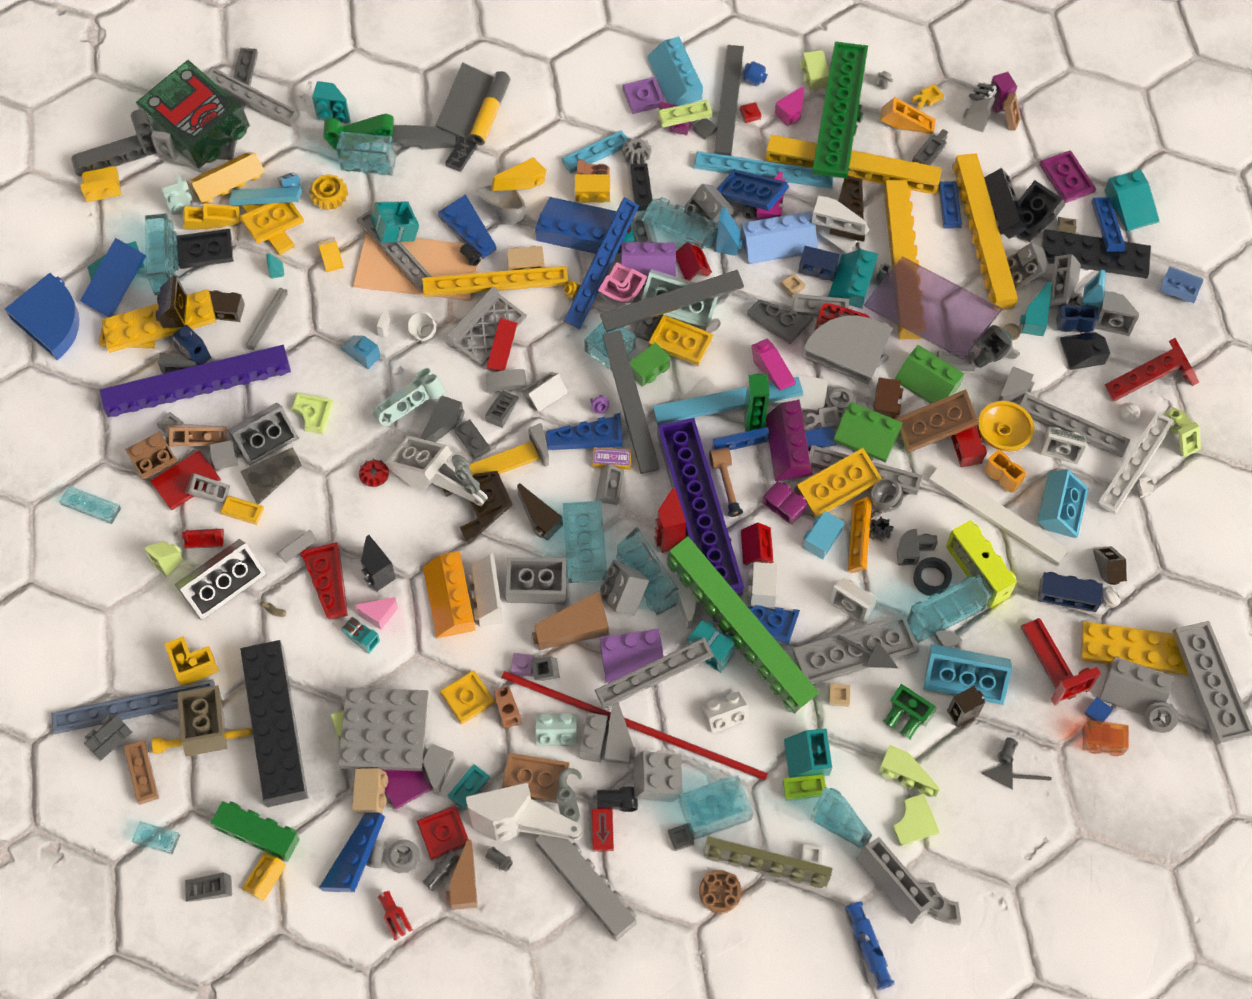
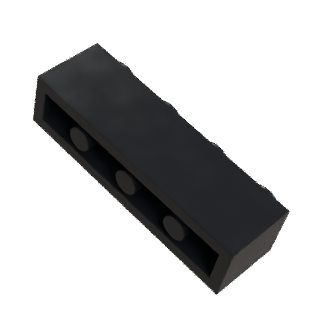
[984,168,1028,239]

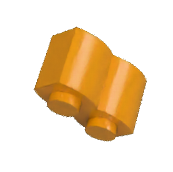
[984,450,1026,493]

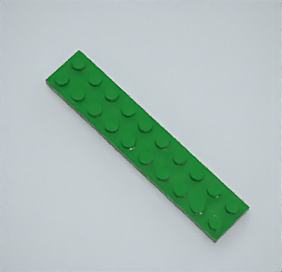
[812,41,868,179]

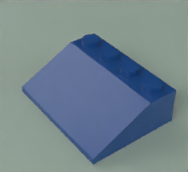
[535,197,616,254]

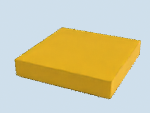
[440,670,496,725]

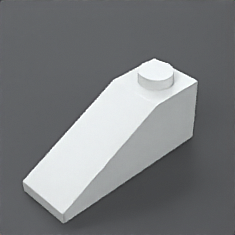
[812,196,867,236]

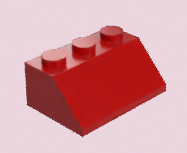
[654,488,686,553]

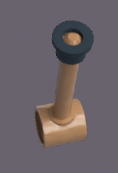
[709,447,743,517]

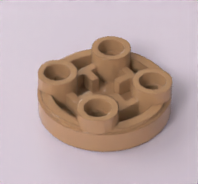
[699,870,742,914]

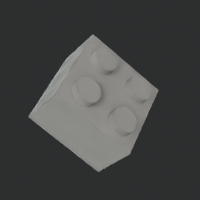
[633,751,683,802]

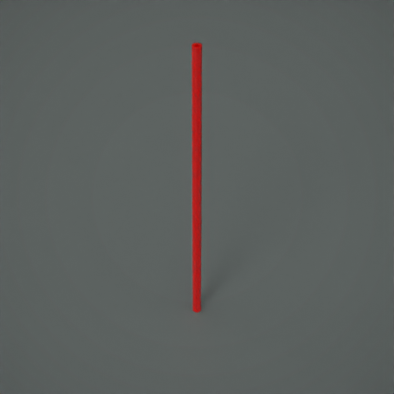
[502,671,768,781]

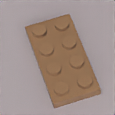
[896,389,979,453]

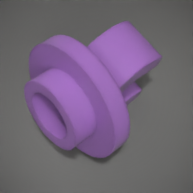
[590,395,610,414]

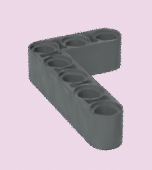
[71,109,157,177]

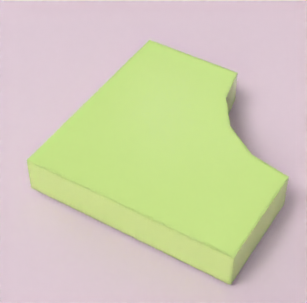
[291,393,333,434]
[892,794,940,847]

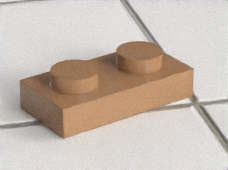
[1003,93,1021,131]

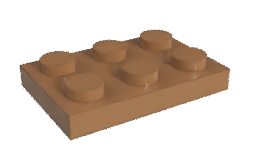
[501,753,570,803]

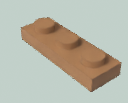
[124,740,159,805]

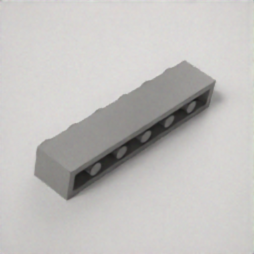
[535,835,636,941]

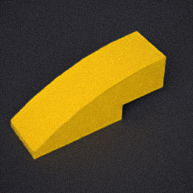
[183,204,240,230]

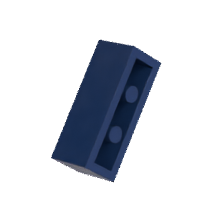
[1037,572,1103,612]

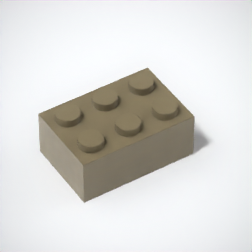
[177,685,227,756]

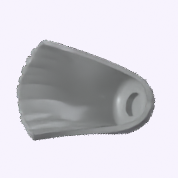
[475,185,526,225]

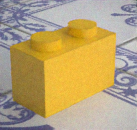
[575,174,610,203]

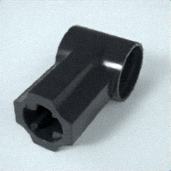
[597,786,638,812]

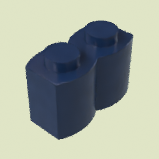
[1056,305,1099,332]

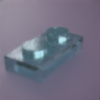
[132,821,180,854]

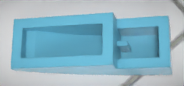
[1081,269,1106,311]

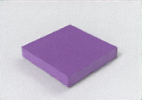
[622,77,664,114]

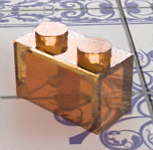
[1083,720,1129,756]

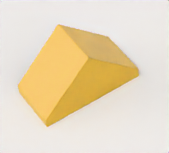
[317,238,344,272]

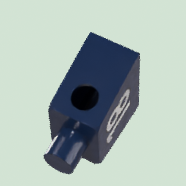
[172,325,211,365]

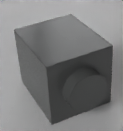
[531,656,560,681]

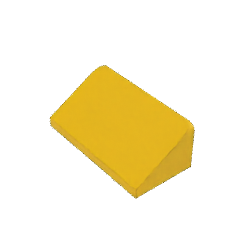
[241,852,286,901]

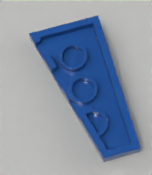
[438,194,496,259]
[546,413,623,450]
[713,605,800,645]
[319,813,385,892]

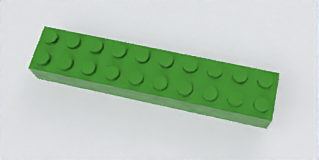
[667,537,819,714]

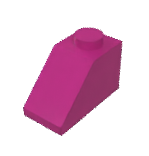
[775,86,804,126]

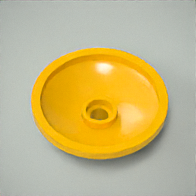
[978,401,1034,452]

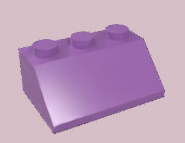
[622,242,676,284]
[600,629,664,683]

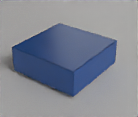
[1084,697,1113,726]

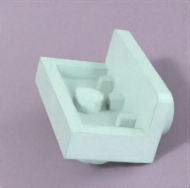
[162,174,192,215]
[536,713,577,745]

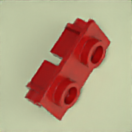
[182,528,224,549]

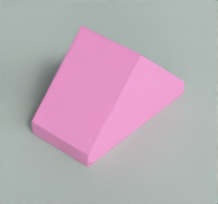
[356,597,398,630]

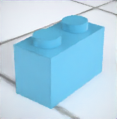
[803,511,845,559]

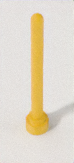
[152,728,253,754]

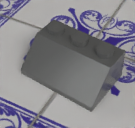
[227,402,299,466]

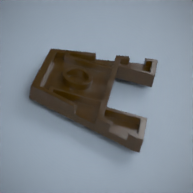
[442,471,513,544]

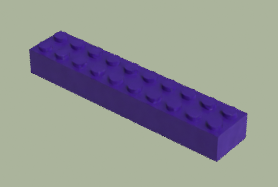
[657,418,744,596]

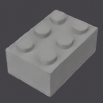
[505,557,567,604]

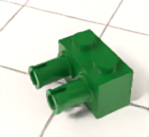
[883,684,937,740]

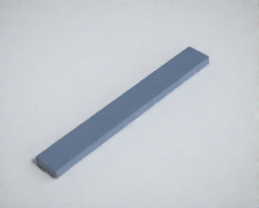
[51,679,215,734]

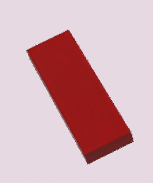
[486,318,518,372]

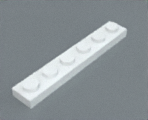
[1098,412,1174,514]

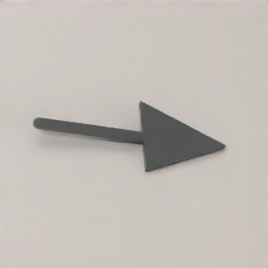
[837,635,898,668]
[981,762,1052,790]

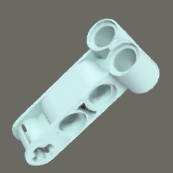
[373,368,445,426]

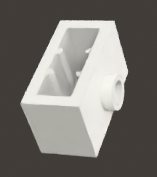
[747,562,777,607]

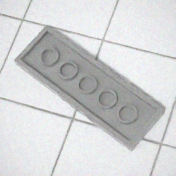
[792,615,919,685]
[1172,621,1252,745]

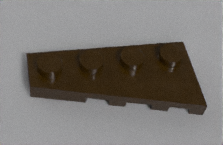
[829,176,865,242]

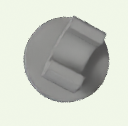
[875,71,893,90]

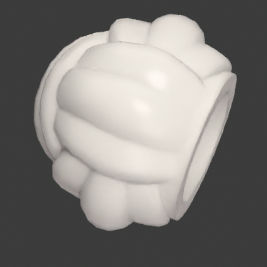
[1120,402,1140,422]
[1101,586,1121,608]

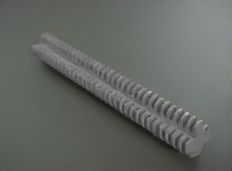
[246,288,288,350]

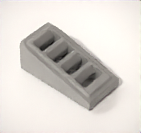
[528,423,549,467]
[185,473,230,504]

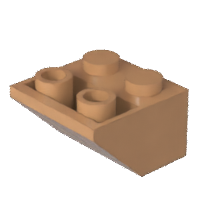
[125,431,177,479]

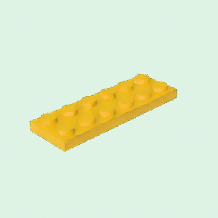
[101,289,216,353]
[1081,621,1189,676]

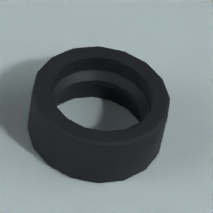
[913,557,952,597]

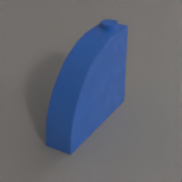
[5,273,80,360]

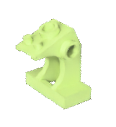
[1163,407,1201,457]

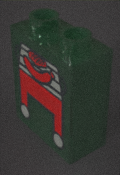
[135,60,250,169]

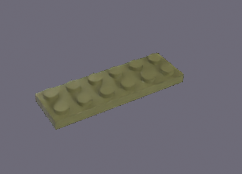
[704,836,833,888]

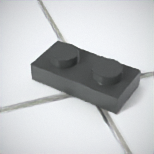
[454,419,490,459]

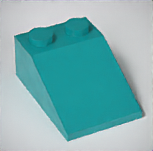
[1104,169,1160,232]

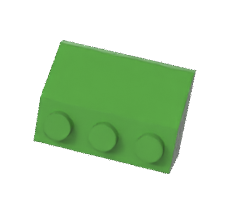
[895,345,964,404]
[833,402,903,462]

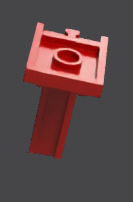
[1104,338,1199,401]
[1021,618,1101,706]

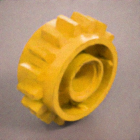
[309,174,348,210]

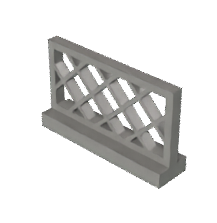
[446,286,527,367]

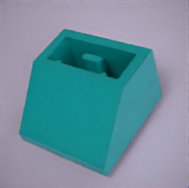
[312,81,351,124]
[784,728,832,778]

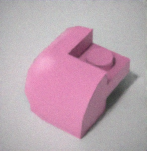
[598,263,648,303]

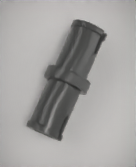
[422,850,460,891]

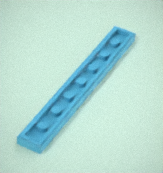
[694,151,833,189]
[653,377,803,425]

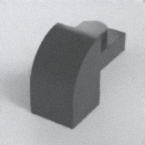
[897,529,938,565]

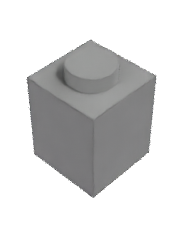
[207,440,238,470]

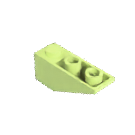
[878,745,940,797]

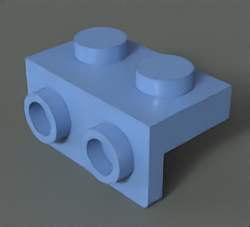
[1160,266,1204,303]

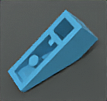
[716,207,743,256]

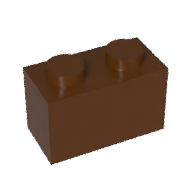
[873,377,903,419]

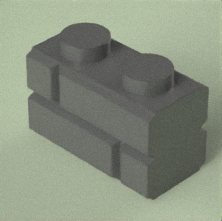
[84,715,133,761]

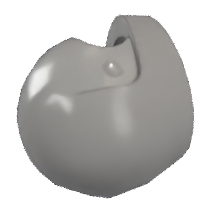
[871,479,903,513]

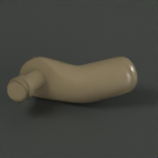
[260,601,286,617]

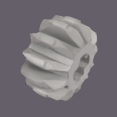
[622,136,651,164]

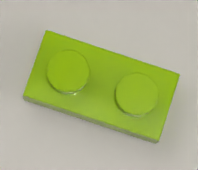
[782,774,827,801]

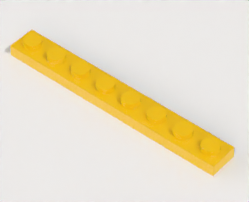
[422,266,568,297]

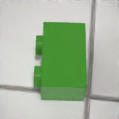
[630,342,670,387]

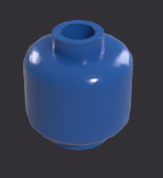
[742,61,768,86]

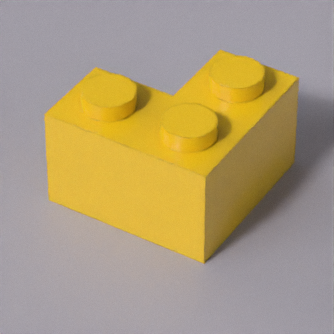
[164,636,220,686]

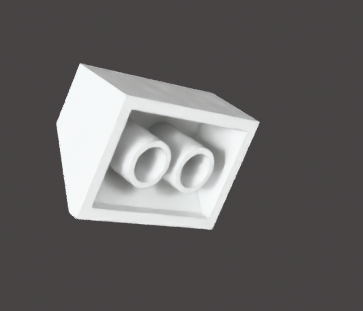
[469,554,504,627]

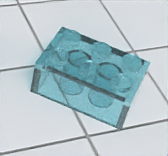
[336,132,396,175]
[679,775,753,840]

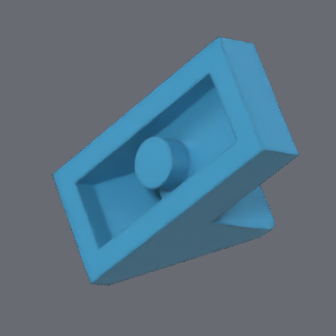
[277,172,303,194]

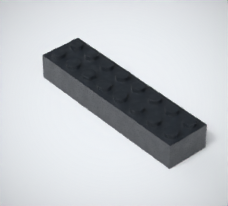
[240,640,308,808]

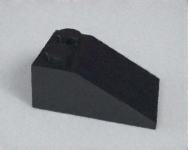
[1018,180,1065,242]

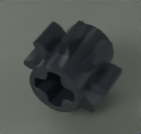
[870,516,894,542]

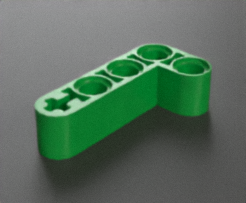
[323,114,394,151]

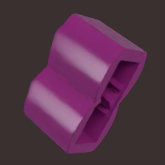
[762,481,807,525]

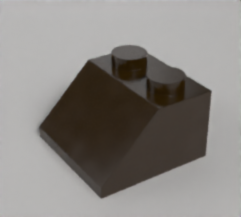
[156,275,187,328]

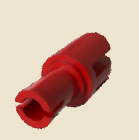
[377,891,413,941]

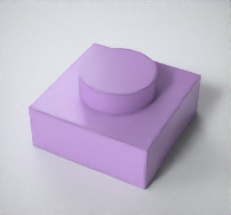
[511,653,534,676]

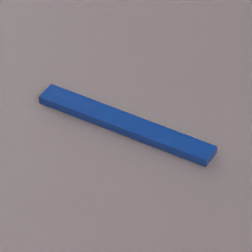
[563,197,639,329]

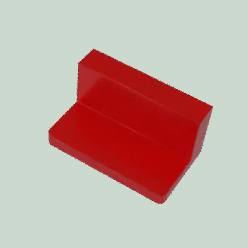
[676,240,712,281]
[741,522,774,565]

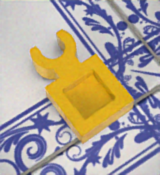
[912,84,944,109]

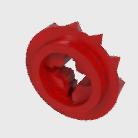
[358,458,389,487]

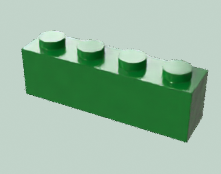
[744,373,770,432]
[210,801,300,862]

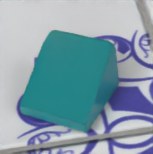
[266,253,284,278]

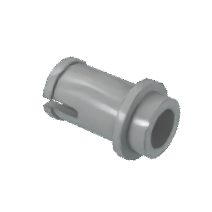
[368,840,386,868]

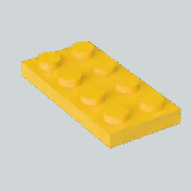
[797,448,883,518]

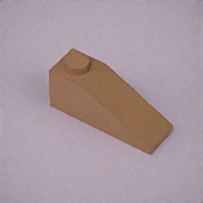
[166,424,227,446]
[446,840,478,910]

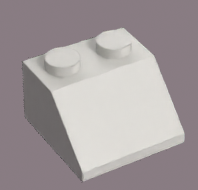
[829,578,877,624]

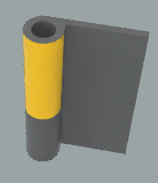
[435,62,511,145]

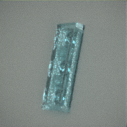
[59,486,121,524]

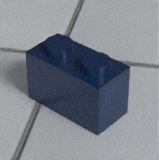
[798,246,840,281]

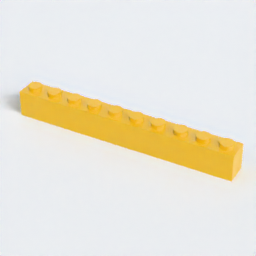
[765,135,942,195]
[952,153,1018,311]
[884,180,926,339]

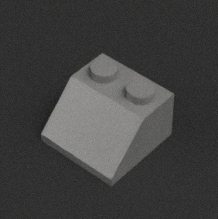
[1094,291,1139,336]

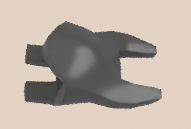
[973,325,1020,368]

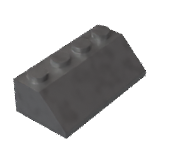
[174,539,266,620]

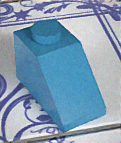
[341,335,380,369]

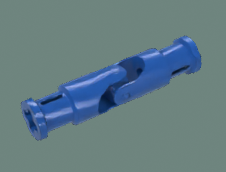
[845,901,895,991]

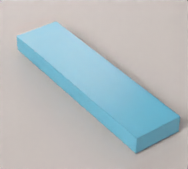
[562,130,628,174]
[229,186,302,206]

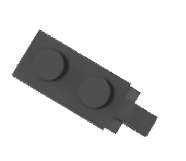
[912,129,949,165]

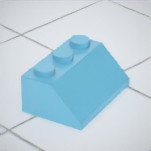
[1037,469,1089,538]

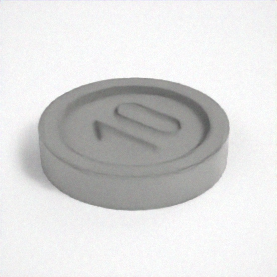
[704,318,721,333]

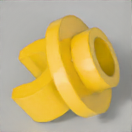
[564,281,581,299]

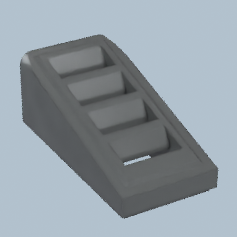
[158,353,197,374]
[485,390,519,428]
[185,873,232,902]

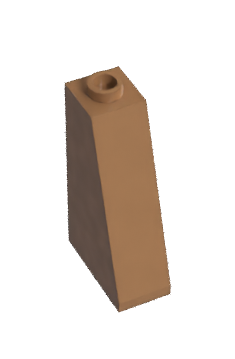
[532,592,609,650]

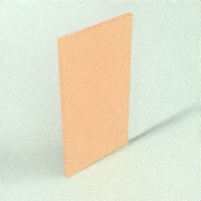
[353,233,478,301]

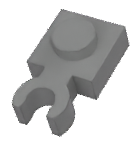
[805,405,840,428]

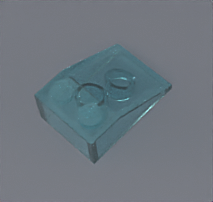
[810,786,872,849]

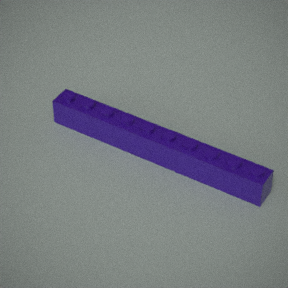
[100,344,291,417]

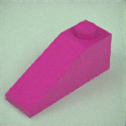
[751,338,796,391]

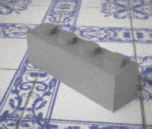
[856,837,935,925]

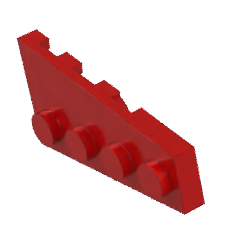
[300,542,348,620]

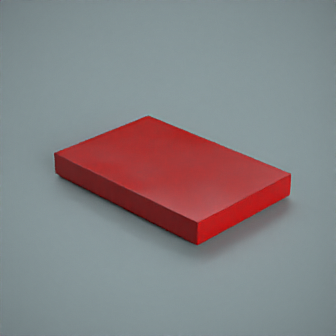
[150,450,221,511]

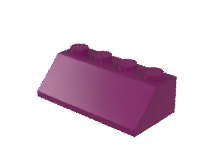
[766,400,813,482]

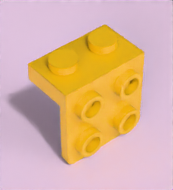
[80,166,122,202]

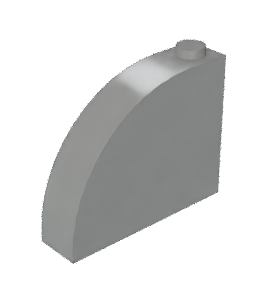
[801,316,893,384]

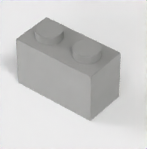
[580,713,608,762]

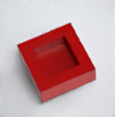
[739,102,762,123]

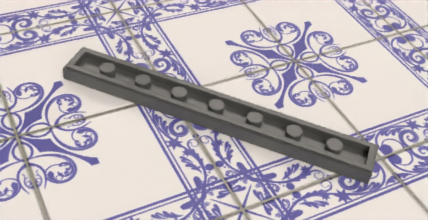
[714,44,744,156]
[215,48,258,160]
[600,269,744,333]
[602,330,660,474]

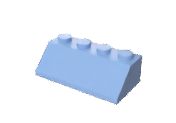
[741,211,818,264]

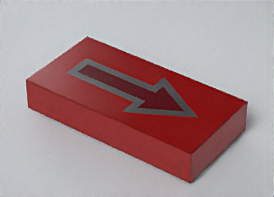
[592,808,614,852]

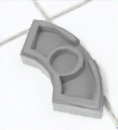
[919,882,962,925]

